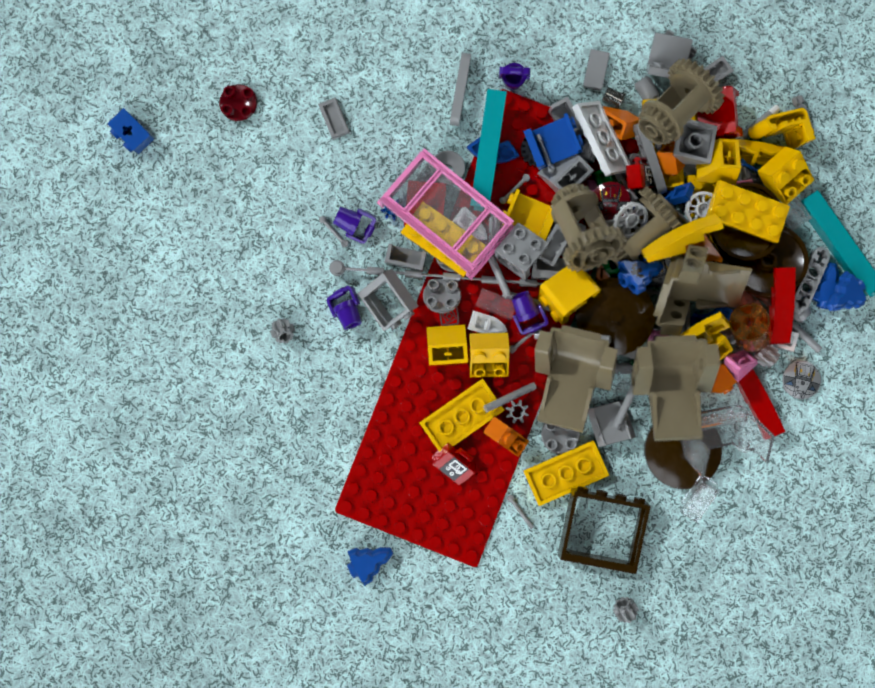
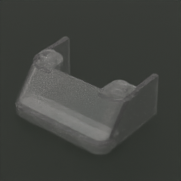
[681,405,775,476]

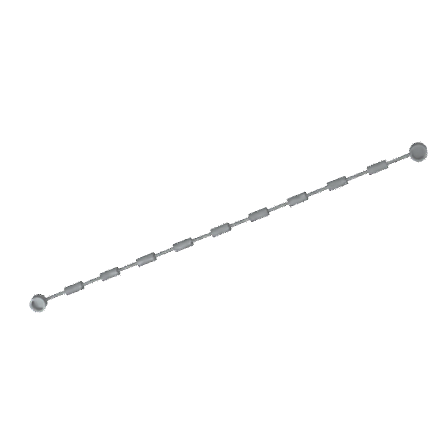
[329,260,660,296]

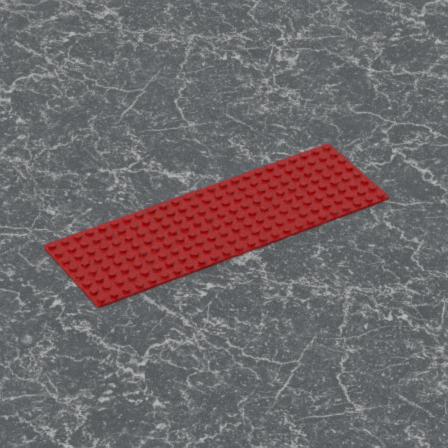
[335,89,639,567]

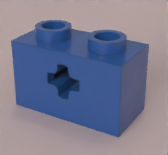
[107,108,154,154]

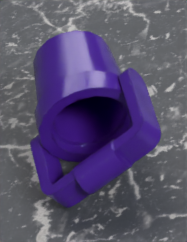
[499,63,531,90]
[333,206,376,244]
[326,286,362,330]
[511,291,549,335]

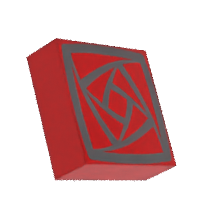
[439,306,460,326]

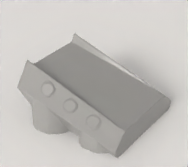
[588,400,636,447]

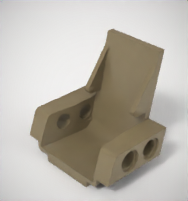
[653,245,752,336]
[535,325,618,433]
[631,335,720,441]

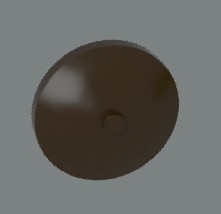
[710,182,785,261]
[729,226,809,299]
[576,278,655,356]
[644,417,722,489]

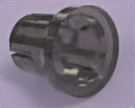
[602,87,627,109]

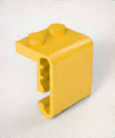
[748,108,815,150]
[538,266,601,325]

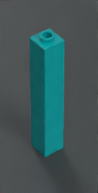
[470,89,507,211]
[797,190,875,297]

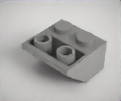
[537,154,594,193]

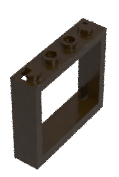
[558,486,651,574]

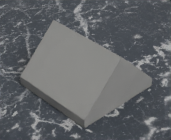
[673,119,718,164]

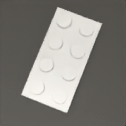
[572,101,631,176]

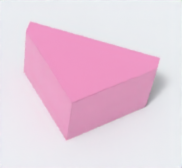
[724,349,758,382]

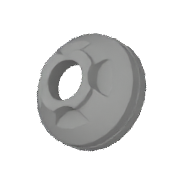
[430,150,465,186]

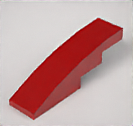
[769,267,796,344]
[737,369,786,439]

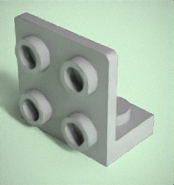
[646,33,693,78]
[494,223,548,281]

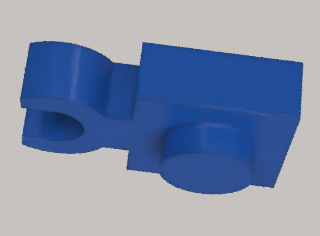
[663,182,695,205]

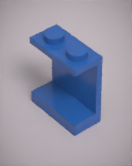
[523,113,584,170]

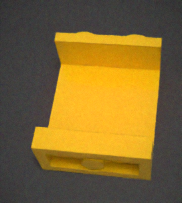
[499,189,554,241]

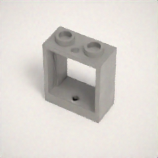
[357,269,419,331]

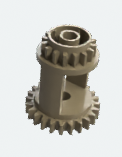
[638,58,724,145]
[550,183,627,272]
[612,185,682,267]

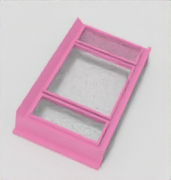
[377,149,514,281]

